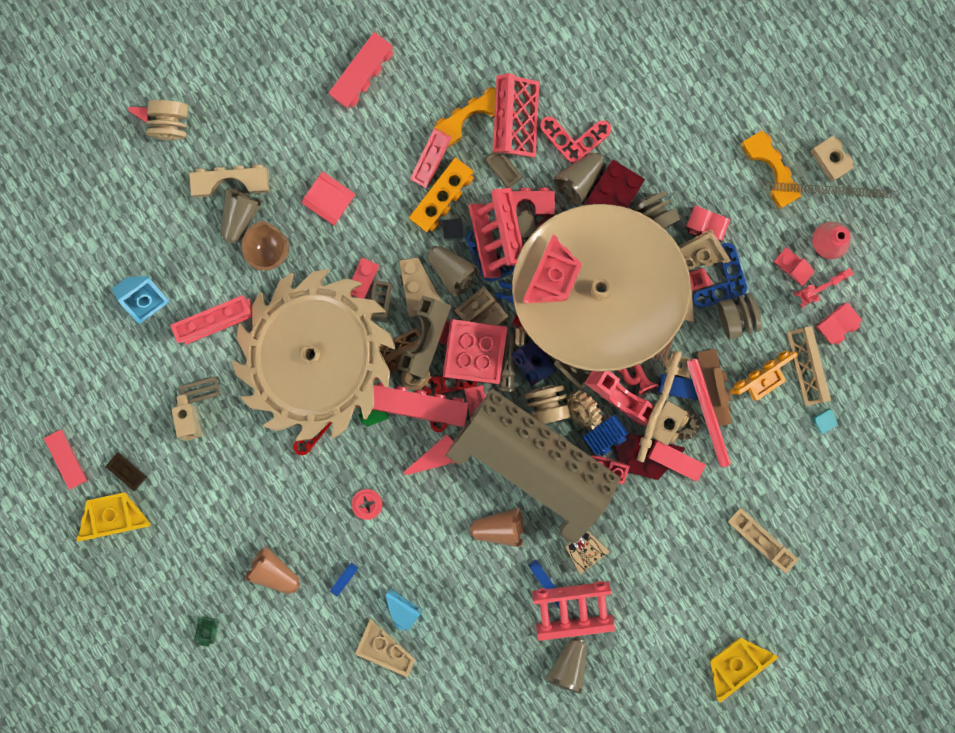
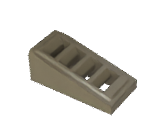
[370,280,392,323]

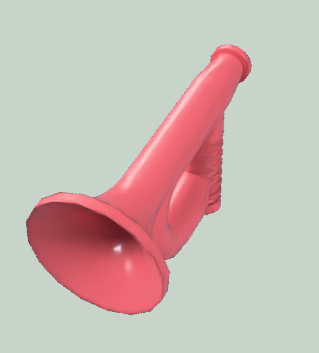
[618,364,659,395]

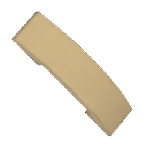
[728,508,799,574]

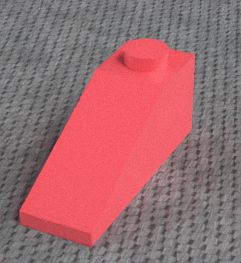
[403,434,455,475]

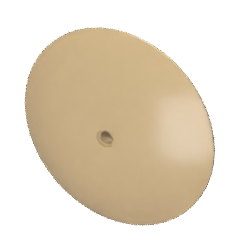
[512,204,691,371]

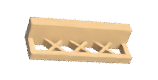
[787,326,831,406]

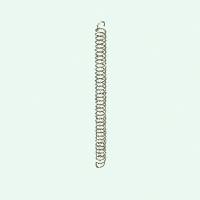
[762,182,899,198]

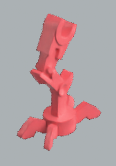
[793,268,854,308]

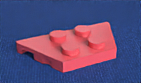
[523,235,582,304]

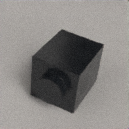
[442,218,464,242]

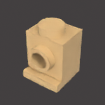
[663,353,690,378]

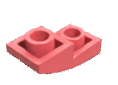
[591,453,630,484]

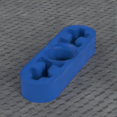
[528,559,568,609]

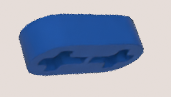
[330,562,359,597]

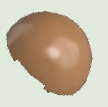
[242,221,290,271]

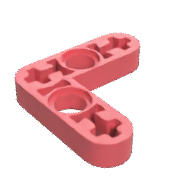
[540,116,611,163]

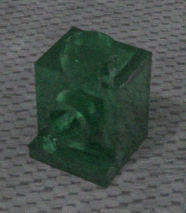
[194,616,220,646]

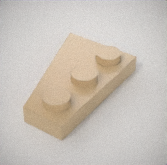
[678,229,730,270]
[399,258,442,317]
[355,618,415,677]

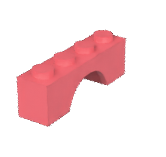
[585,371,655,426]

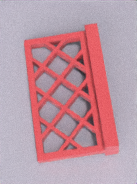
[493,73,539,158]

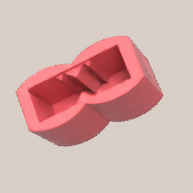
[685,206,730,242]
[815,302,862,345]

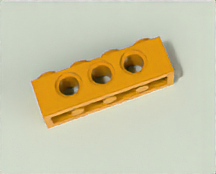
[409,157,474,234]

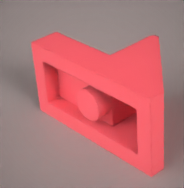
[773,247,815,286]

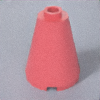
[812,221,851,259]

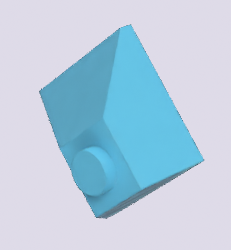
[112,276,170,324]
[386,589,422,631]

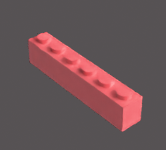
[356,382,469,427]

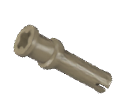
[499,334,516,392]

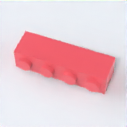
[328,32,394,110]

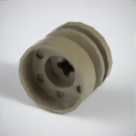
[631,191,681,229]
[718,293,762,340]

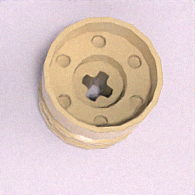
[146,100,189,141]
[524,385,571,424]

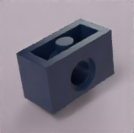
[511,341,557,387]

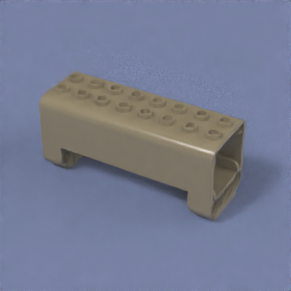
[445,389,620,543]

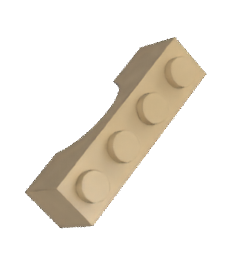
[189,165,270,198]

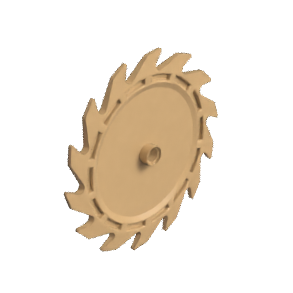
[232,269,395,441]

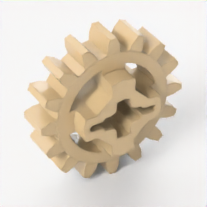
[565,390,602,430]

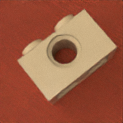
[811,136,854,182]
[652,400,689,446]

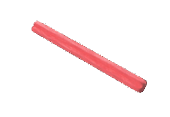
[687,358,731,467]

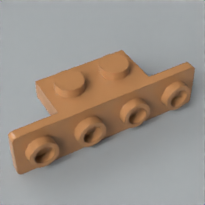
[698,349,732,426]

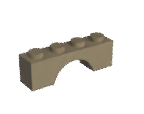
[397,296,451,379]

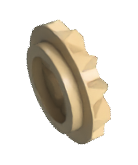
[401,369,431,392]

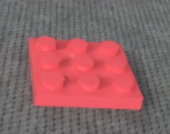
[443,319,508,384]

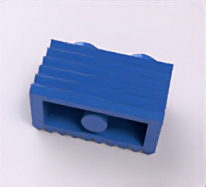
[582,415,629,457]

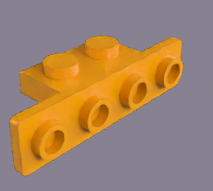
[729,350,798,401]

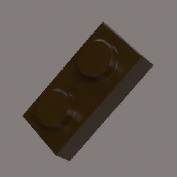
[105,452,148,491]

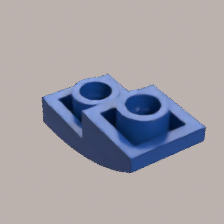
[658,374,698,400]

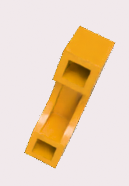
[434,86,496,149]
[740,130,802,209]

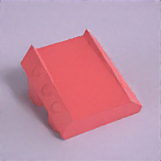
[302,172,356,226]

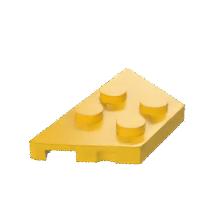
[77,492,151,542]
[709,637,778,703]

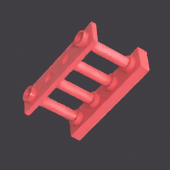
[469,189,523,278]
[170,295,252,345]
[532,581,615,641]

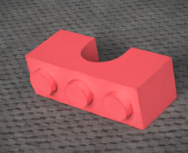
[501,188,555,216]

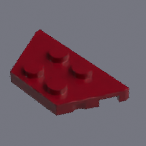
[615,433,685,480]

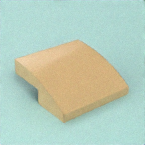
[454,286,509,326]

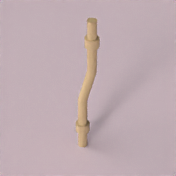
[637,350,682,462]

